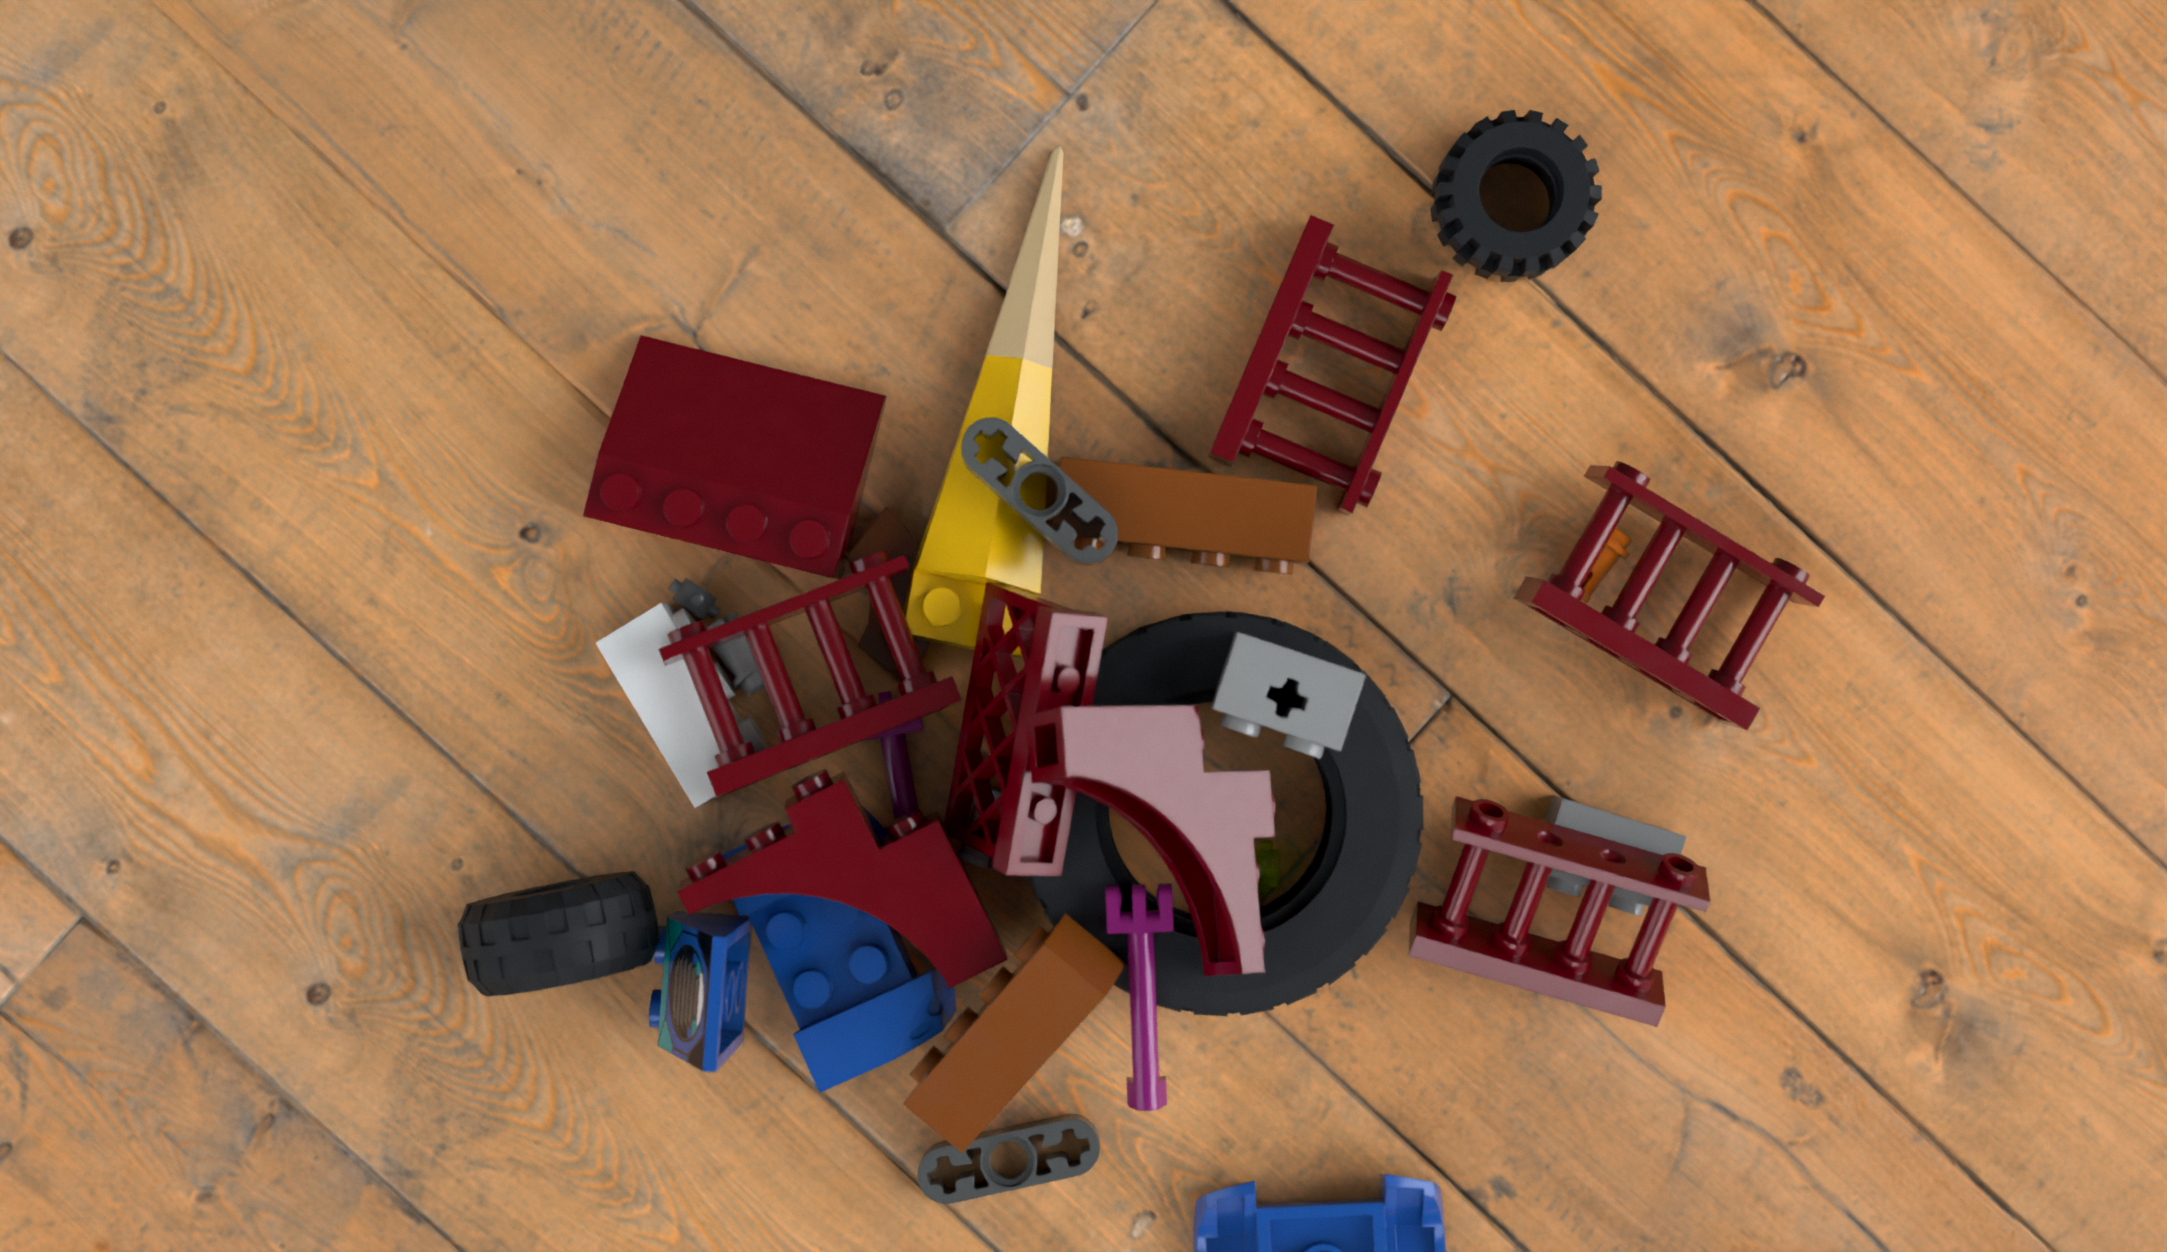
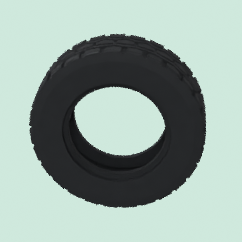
[1029,611,1423,1016]

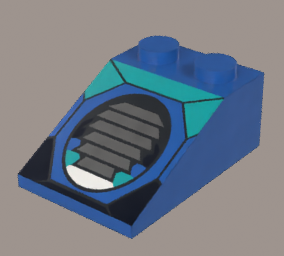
[649,911,752,1072]

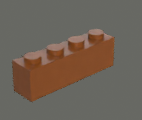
[1053,456,1318,575]
[903,913,1126,1153]

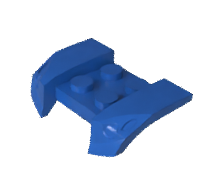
[722,806,956,1093]
[1193,1174,1446,1252]

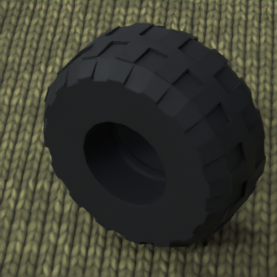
[458,871,660,996]

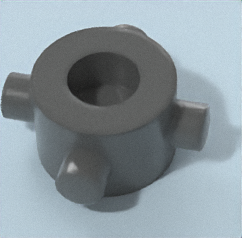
[668,578,720,620]

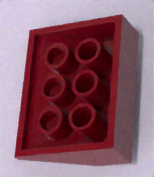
[583,335,887,580]

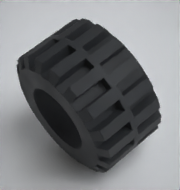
[1430,110,1602,282]

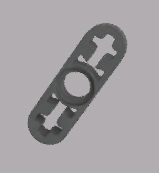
[961,417,1118,566]
[918,1114,1100,1204]

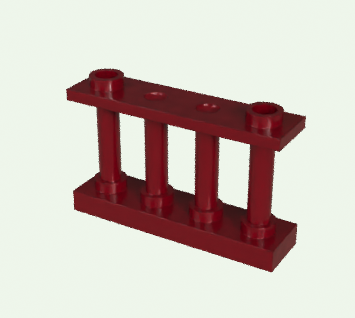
[1208,215,1457,516]
[1513,461,1825,731]
[659,551,962,798]
[1408,796,1710,1027]

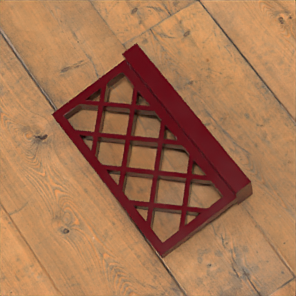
[944,582,1108,876]

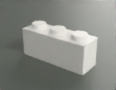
[595,603,769,808]

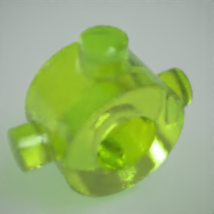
[1254,840,1280,895]

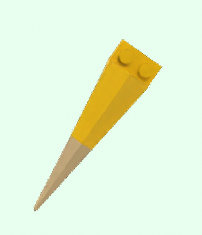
[903,146,1063,660]

